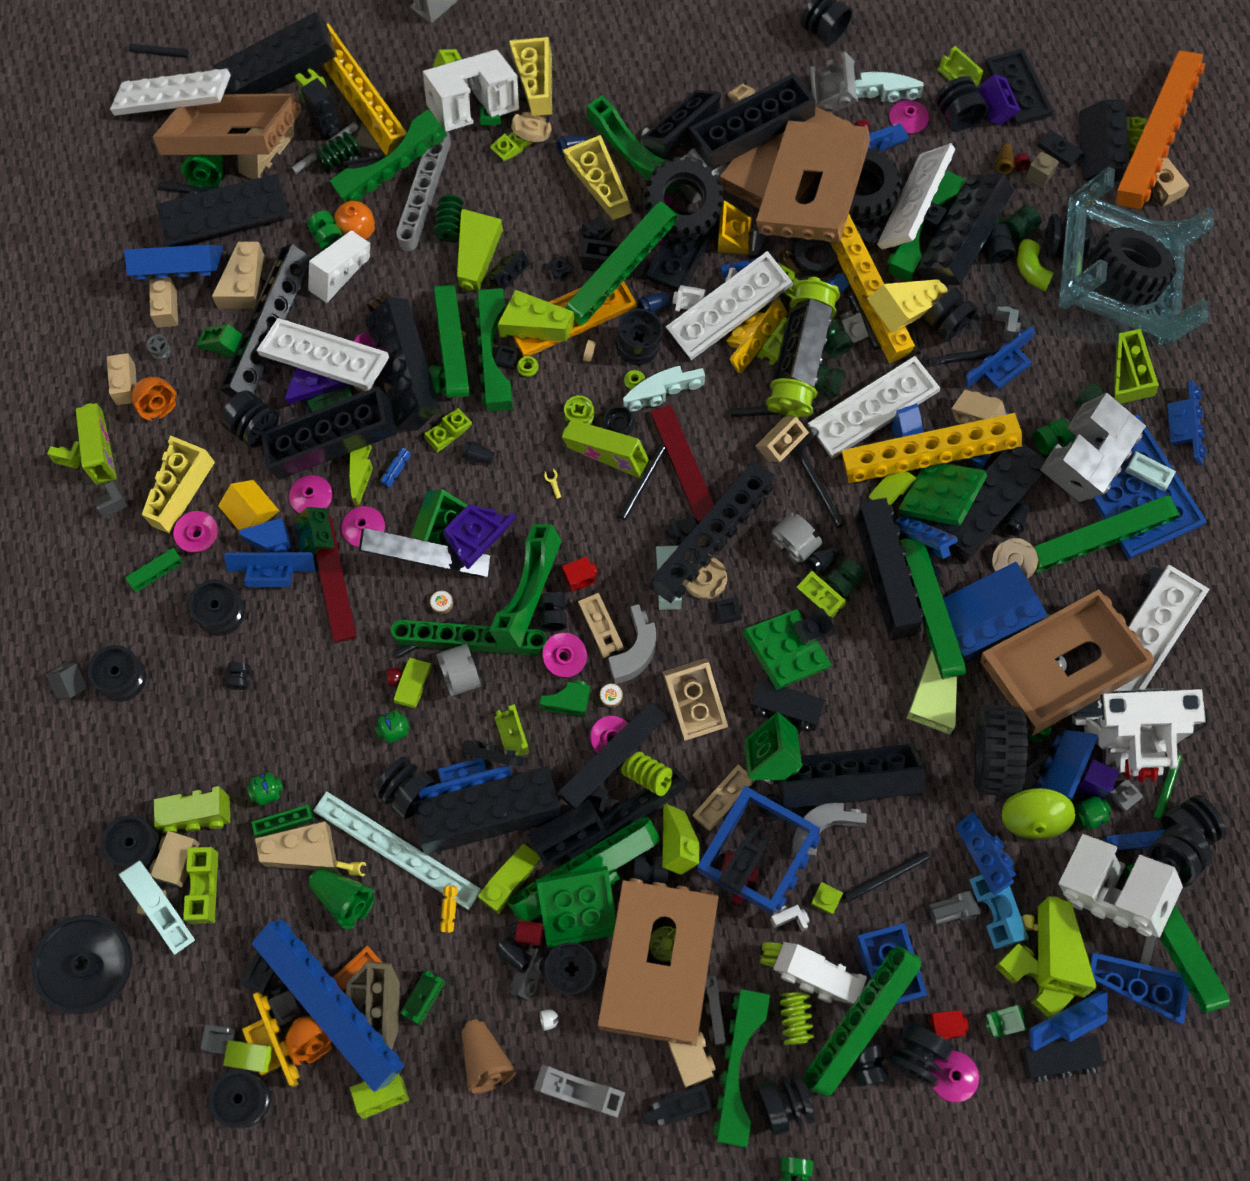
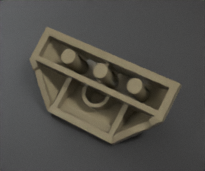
[346,961,400,1050]

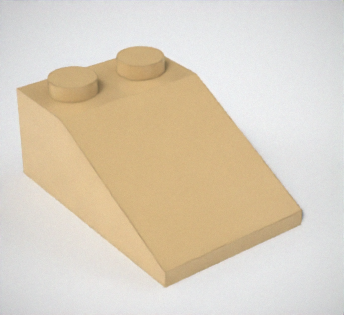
[662,658,728,741]

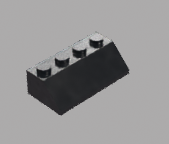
[640,90,721,159]
[1079,99,1130,182]

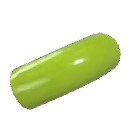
[1017,240,1054,292]

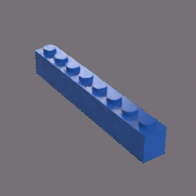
[251,919,405,1092]

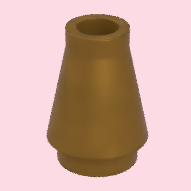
[995,144,1015,174]

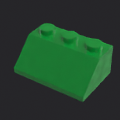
[410,489,468,547]
[744,712,802,780]

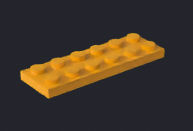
[512,281,637,357]

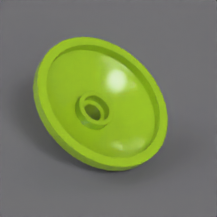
[1002,789,1075,840]

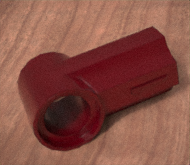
[515,920,543,948]

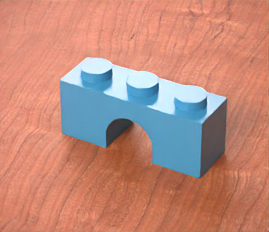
[970,874,1029,949]

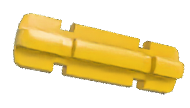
[440,885,458,933]

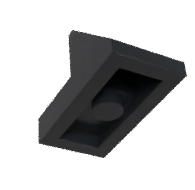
[792,608,836,645]

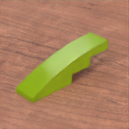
[349,445,373,506]

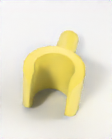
[544,468,561,499]
[334,861,366,876]
[1021,915,1038,931]

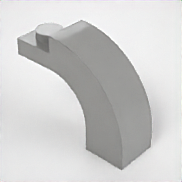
[608,604,656,684]
[791,802,867,859]
[534,1065,625,1118]

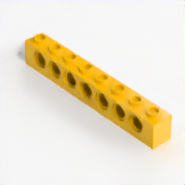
[322,23,407,156]
[830,214,915,363]
[842,413,1022,483]

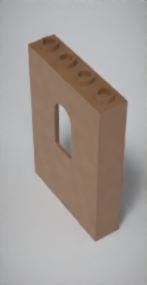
[153,94,301,155]
[720,106,854,209]
[756,121,870,242]
[980,590,1154,736]
[598,878,718,1046]

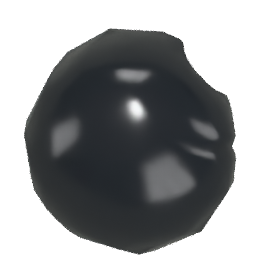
[602,406,635,435]

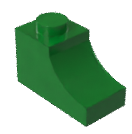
[196,324,243,357]
[540,680,591,718]

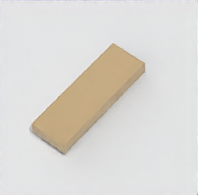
[692,765,755,832]

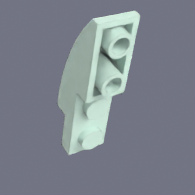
[840,72,924,102]
[623,366,705,412]
[119,860,195,955]

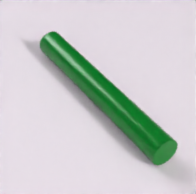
[1153,754,1182,821]

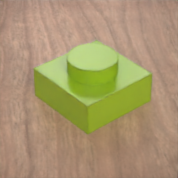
[811,882,843,915]

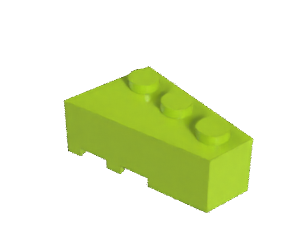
[498,290,575,341]
[1113,329,1159,404]
[154,786,230,834]

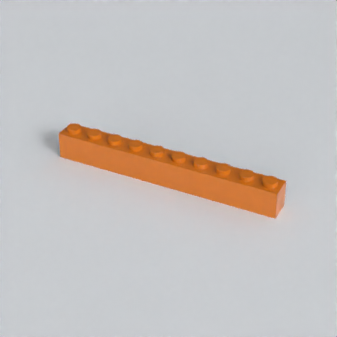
[1116,50,1205,210]

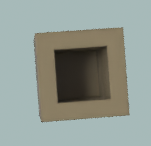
[1026,151,1059,189]

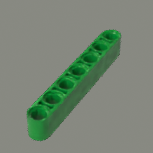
[565,202,678,325]
[434,285,469,398]
[1033,496,1180,573]
[899,537,966,680]
[391,620,547,655]
[508,817,660,921]
[1123,863,1230,1014]
[803,946,921,1097]

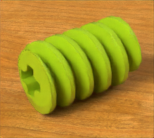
[621,751,672,796]
[780,992,814,1045]

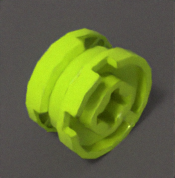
[564,396,594,425]
[649,926,676,963]
[760,942,783,967]

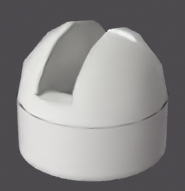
[540,1010,558,1031]

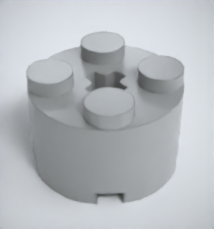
[771,512,822,564]
[436,644,481,696]

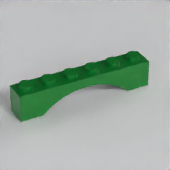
[587,95,680,196]
[330,109,447,202]
[887,171,966,282]
[475,288,513,412]
[489,524,562,648]
[713,989,770,1148]

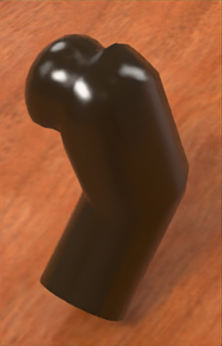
[779,247,800,275]

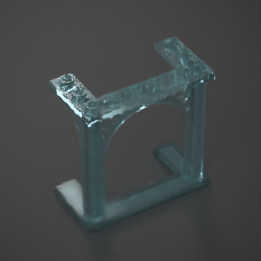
[1059,167,1214,346]

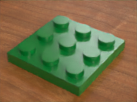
[899,463,987,526]
[742,609,832,690]
[536,866,616,948]

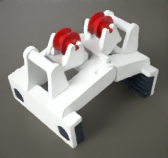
[1072,688,1205,783]

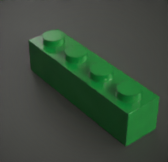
[125,548,184,592]
[251,805,314,838]

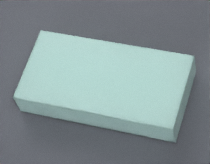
[1125,452,1176,492]

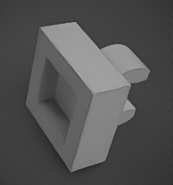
[1108,780,1143,812]

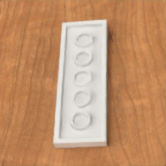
[110,69,231,115]
[877,143,955,250]
[666,251,793,360]
[257,318,389,390]
[808,356,940,459]
[1114,565,1209,691]

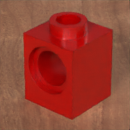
[562,556,598,593]
[929,1010,968,1039]

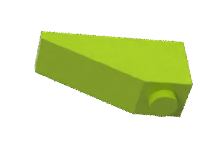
[662,804,699,875]
[478,843,541,915]

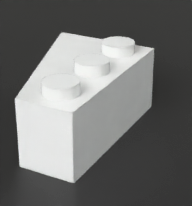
[308,230,370,303]
[773,942,867,1004]

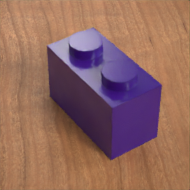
[978,74,1020,125]
[1076,759,1120,800]

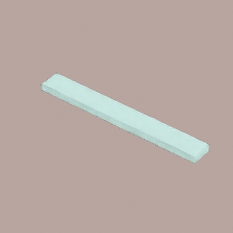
[313,791,482,910]

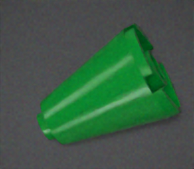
[181,155,223,188]
[309,868,375,930]

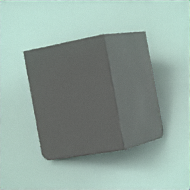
[95,481,128,518]
[46,663,87,699]
[200,1025,236,1055]

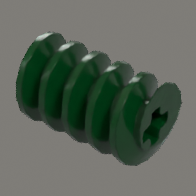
[315,132,361,171]
[433,194,464,242]

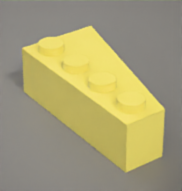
[509,37,552,116]
[563,135,632,220]
[867,279,948,333]
[142,435,215,534]

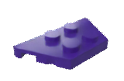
[285,367,351,404]
[443,504,516,569]

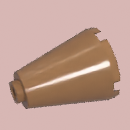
[461,1020,516,1094]

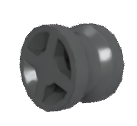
[146,334,171,361]

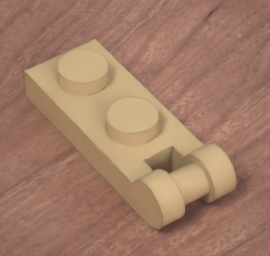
[578,593,624,658]

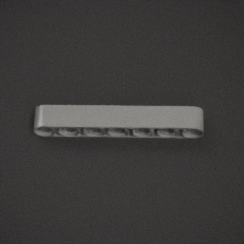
[397,131,451,251]

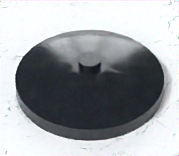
[32,915,132,1014]

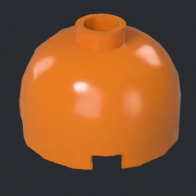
[334,201,375,240]
[131,377,177,420]
[285,1016,332,1065]

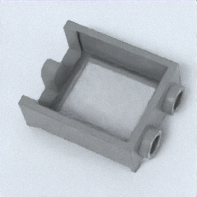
[810,51,858,113]

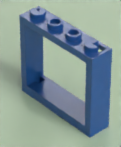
[697,786,822,915]

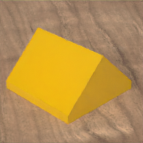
[718,200,752,254]
[218,480,279,530]

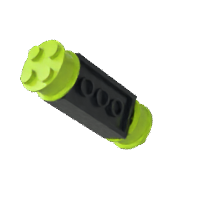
[766,277,840,419]

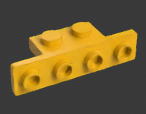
[726,299,788,373]
[242,992,300,1087]

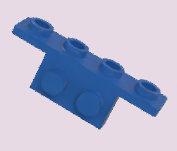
[868,124,909,152]
[965,327,1035,390]
[1168,380,1206,466]
[894,516,958,559]
[224,552,316,587]
[418,758,512,800]
[956,813,1016,895]
[1029,990,1108,1051]

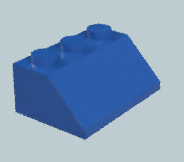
[1034,730,1098,800]

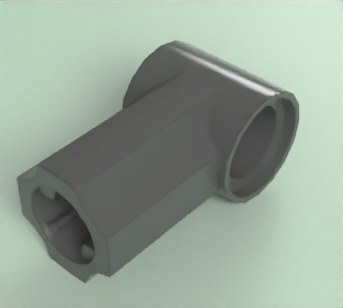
[929,891,981,926]

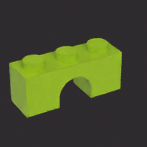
[184,847,218,924]
[995,943,1074,1019]

